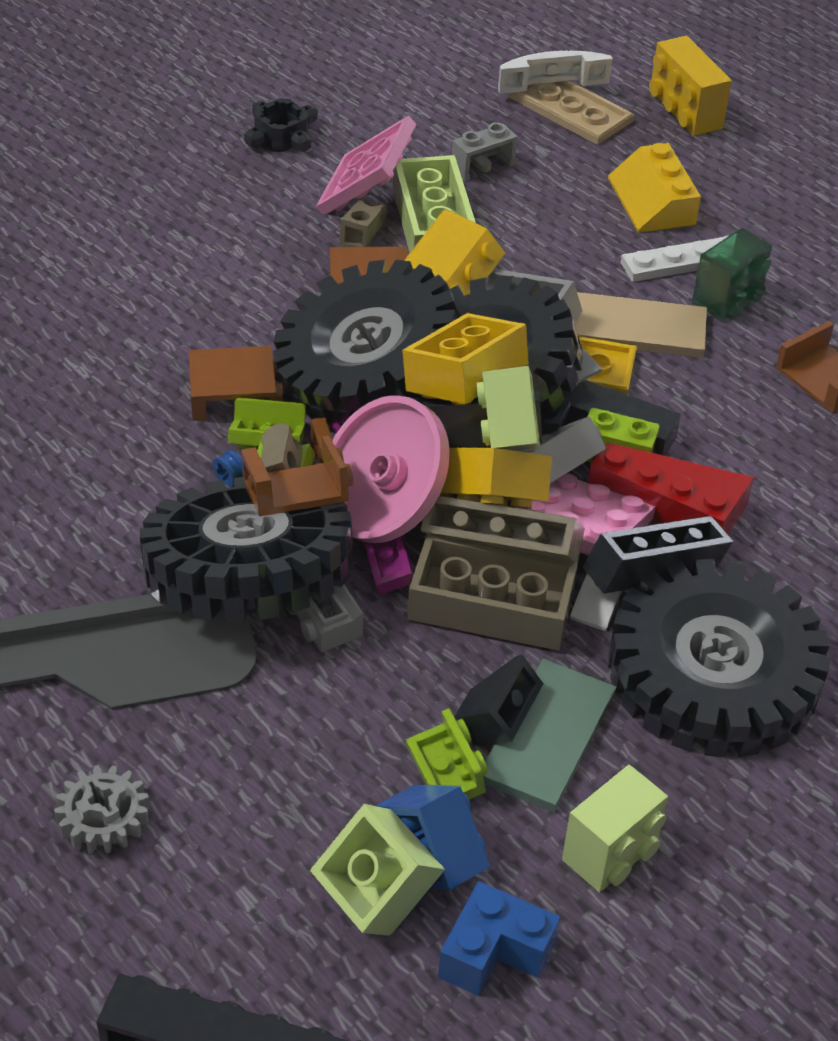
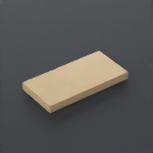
[508,81,635,145]
[575,292,707,358]

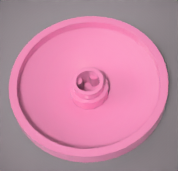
[332,396,449,543]

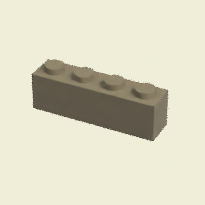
[420,496,585,563]

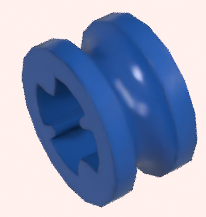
[212,450,243,487]

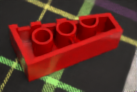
[588,442,754,535]

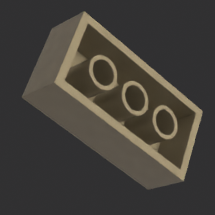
[408,534,578,651]

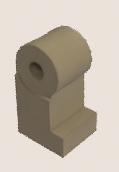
[339,198,387,247]
[261,423,302,472]

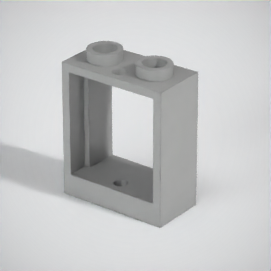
[519,416,607,483]

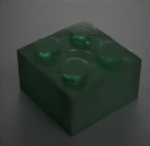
[692,227,773,322]

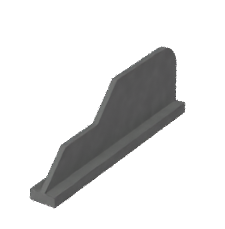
[0,594,256,709]

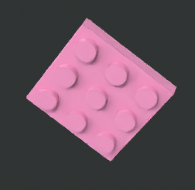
[316,115,417,215]
[514,473,656,555]

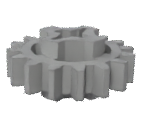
[54,765,150,854]

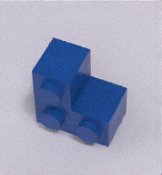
[375,784,490,890]
[438,881,561,996]

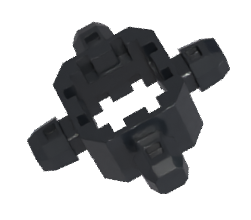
[244,98,318,152]

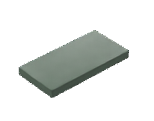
[483,659,616,813]

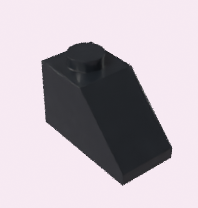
[454,655,544,746]

